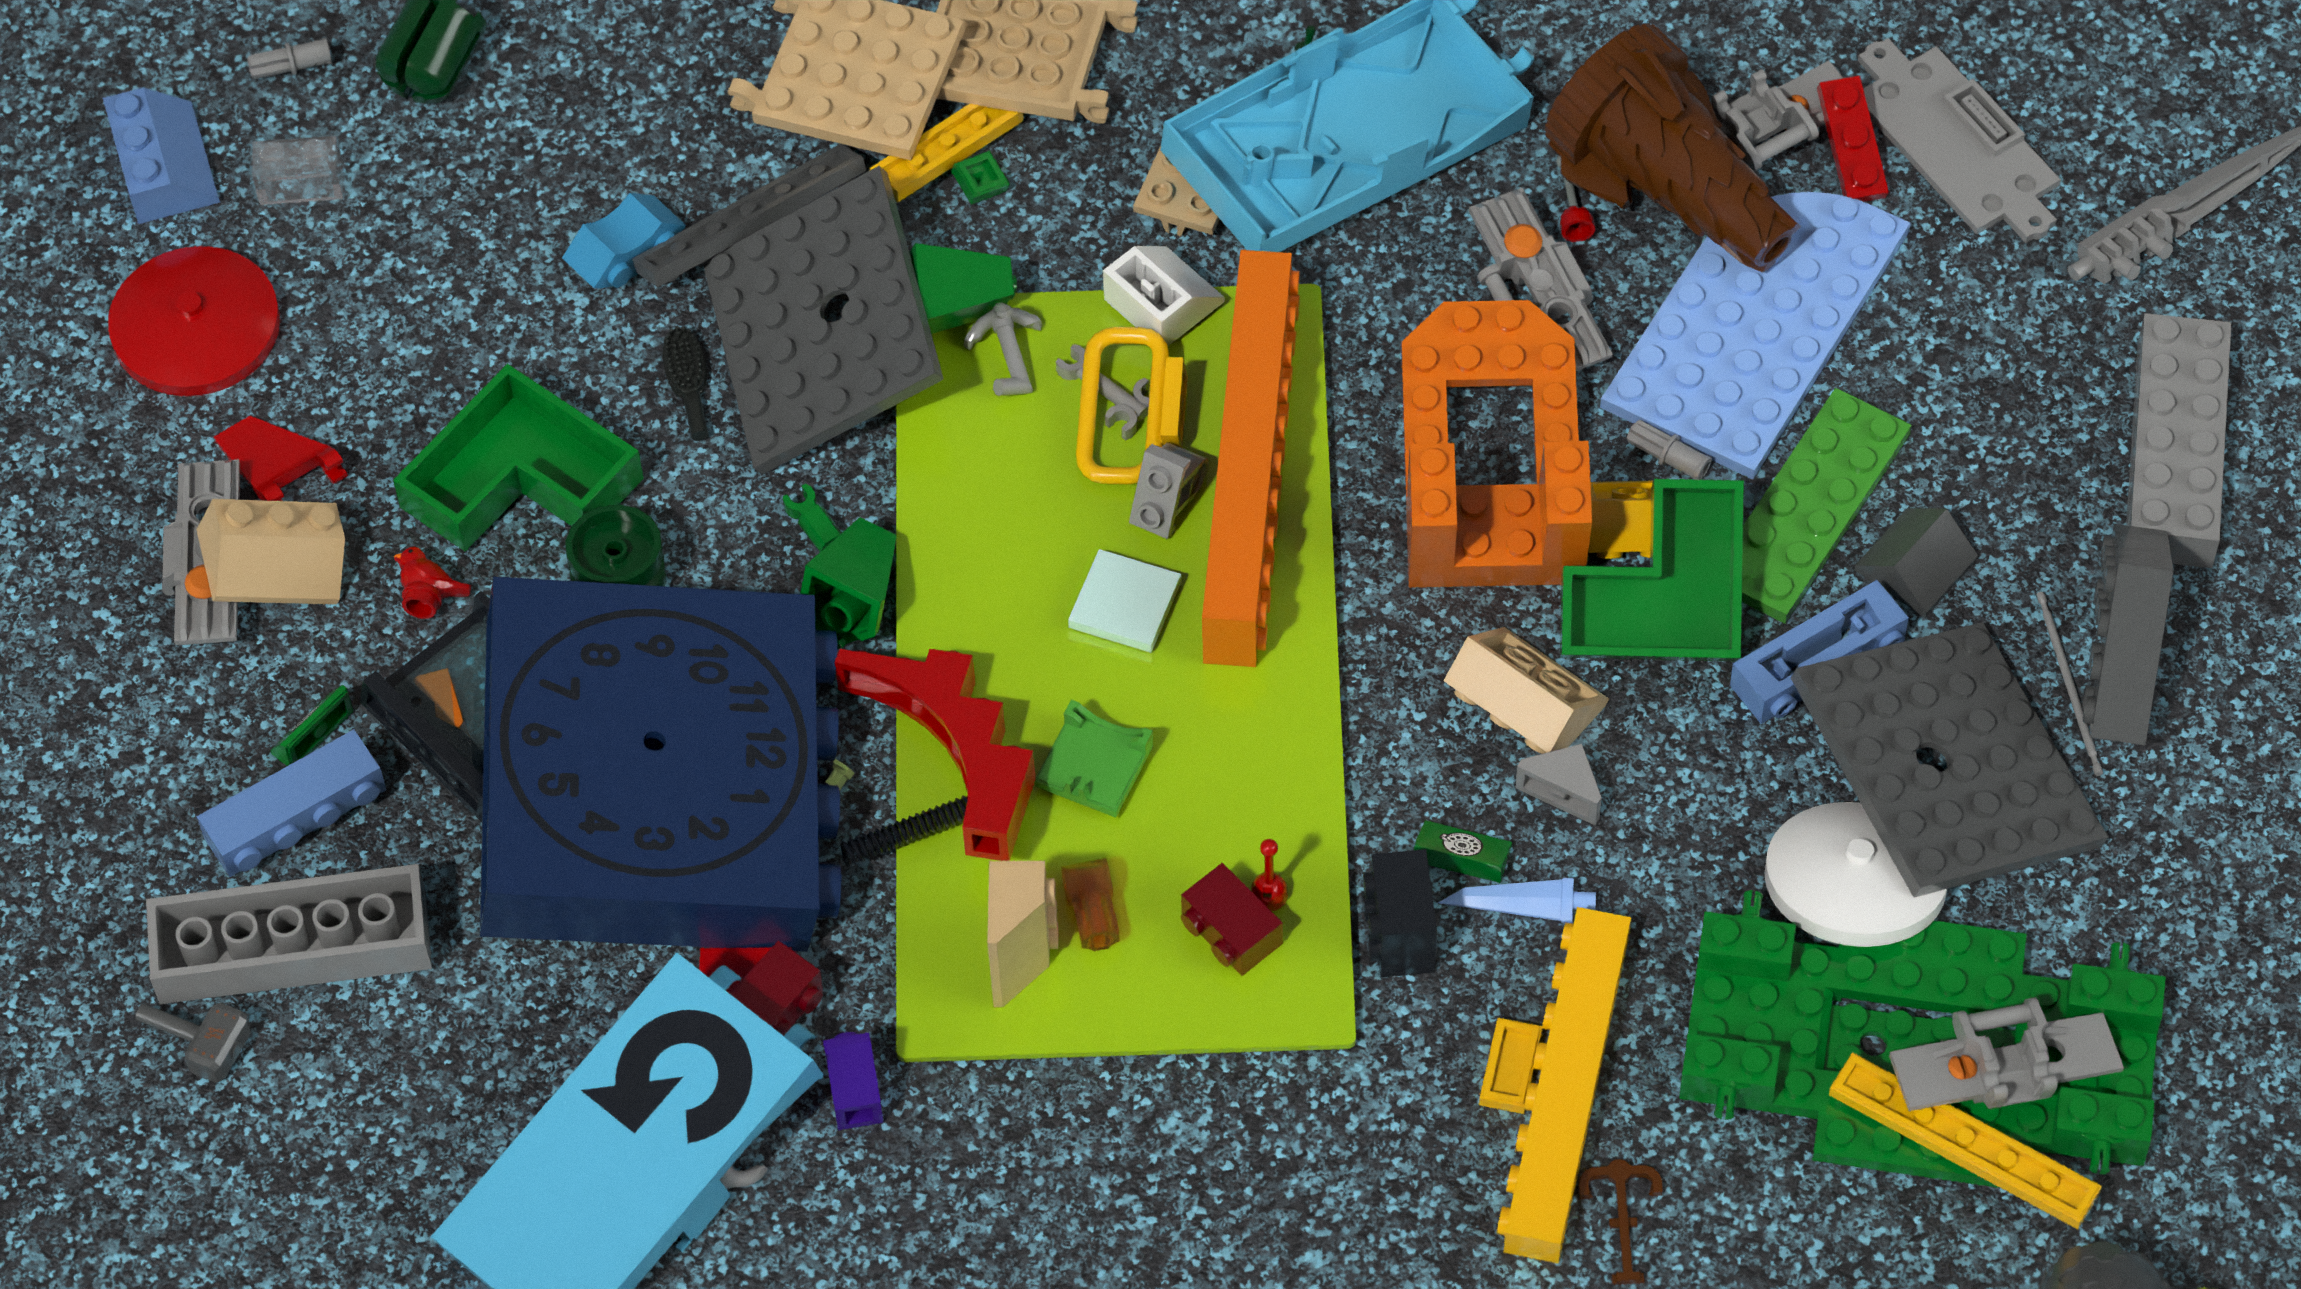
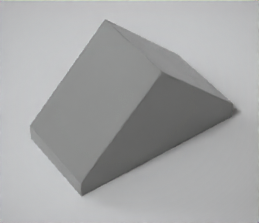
[1515,744,1602,825]

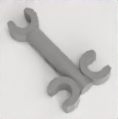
[1056,344,1149,440]

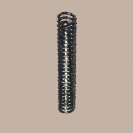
[841,795,968,867]

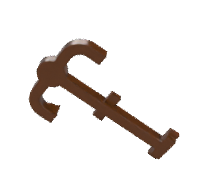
[1579,1159,1663,1285]

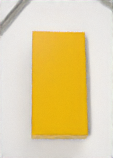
[1479,1017,1543,1114]

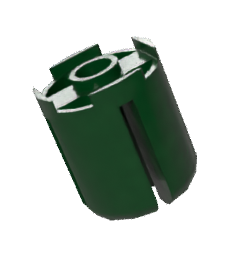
[375,0,486,104]

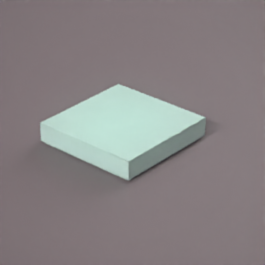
[1068,549,1182,653]

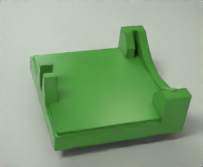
[1034,699,1153,818]

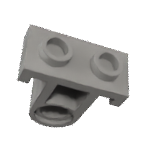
[1129,442,1209,539]

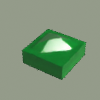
[951,150,1010,205]

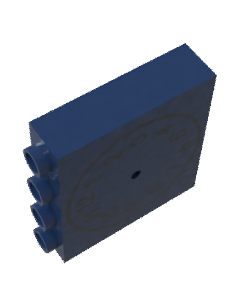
[480,577,841,952]

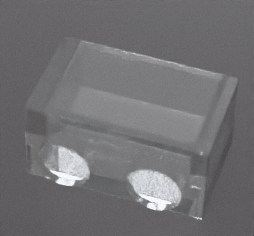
[252,136,343,205]

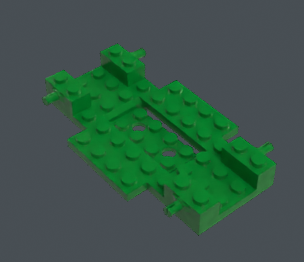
[1679,890,2166,1188]

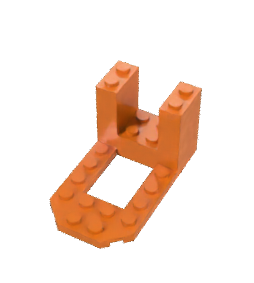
[1401,300,1592,588]

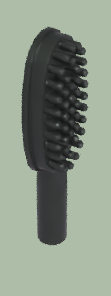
[662,326,708,441]

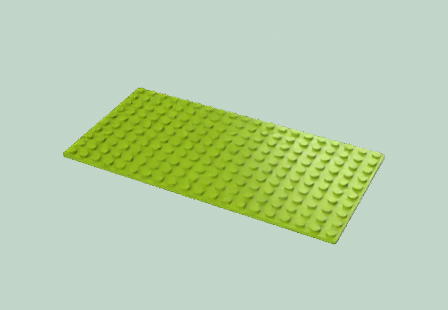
[896,284,1356,1062]

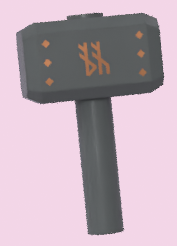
[135,1003,251,1083]

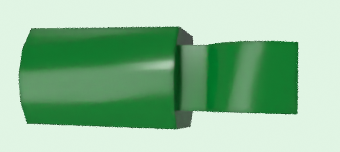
[782,483,842,552]

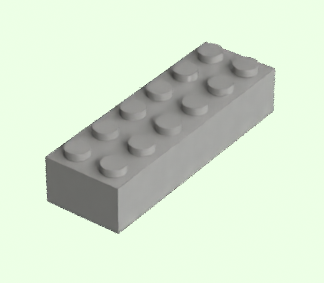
[2126,313,2231,568]
[146,864,432,1004]

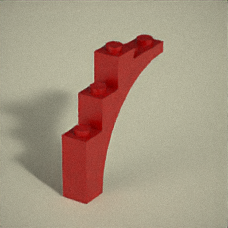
[835,649,1036,861]

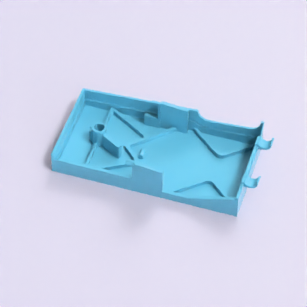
[1160,0,1534,252]

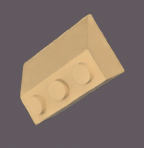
[196,499,345,604]
[1444,627,1609,754]
[987,861,1059,1007]

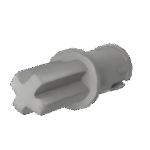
[248,38,332,79]
[1627,420,1712,480]

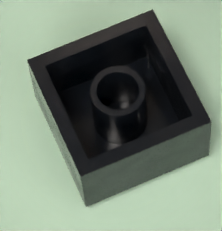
[1362,849,1437,978]

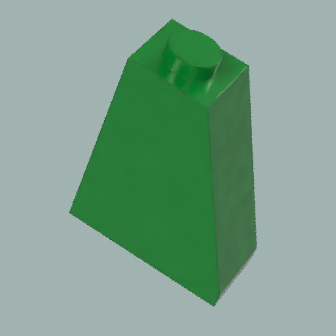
[909,243,1017,334]
[800,517,897,650]

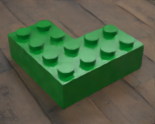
[393,364,644,552]
[1560,479,1744,662]

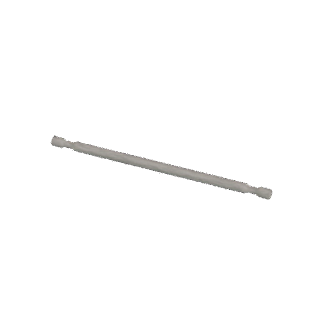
[2036,592,2103,776]

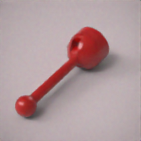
[1251,839,1287,911]

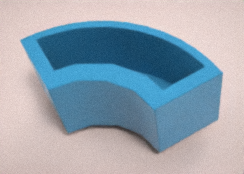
[562,193,686,288]

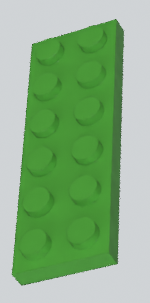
[1742,387,1912,624]

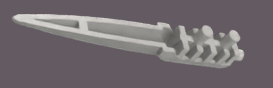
[2068,126,2301,284]

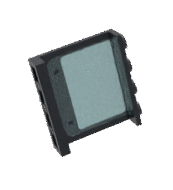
[360,591,490,822]

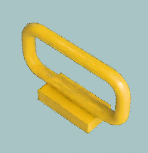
[1076,327,1188,484]

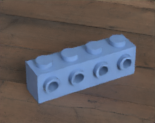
[196,729,386,877]

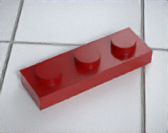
[1817,75,1889,202]

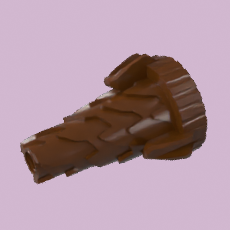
[1544,23,1801,272]

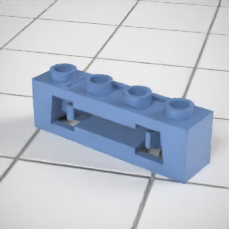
[1730,580,1909,724]

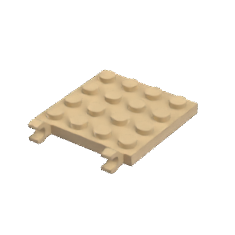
[728,0,965,160]
[936,0,1138,123]

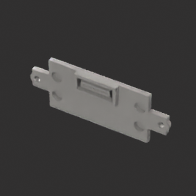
[1858,38,2061,243]

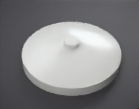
[1765,802,1947,947]

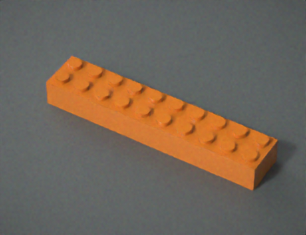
[1202,250,1300,667]

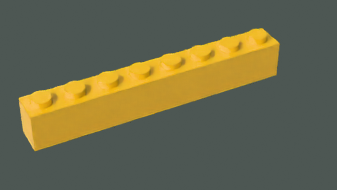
[1497,907,1631,1264]

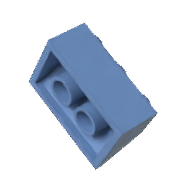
[103,87,220,224]

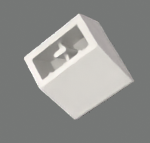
[1103,246,1225,346]

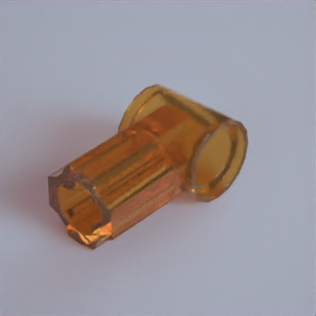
[1061,858,1120,952]

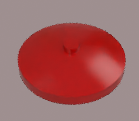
[108,246,280,396]

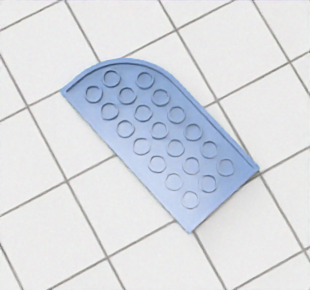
[1600,192,1910,480]

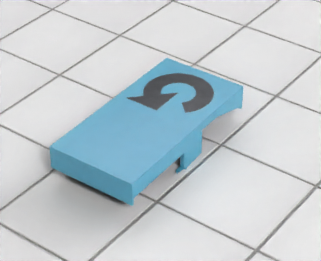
[431,952,824,1289]

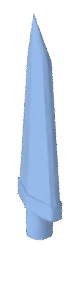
[1438,877,1596,923]

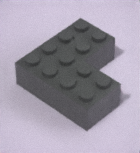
[2082,524,2173,745]

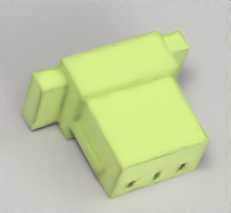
[826,759,854,791]

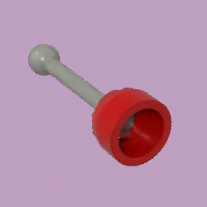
[1556,155,1595,242]

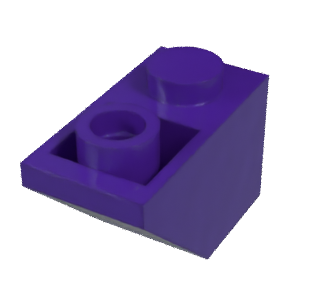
[823,1032,884,1131]

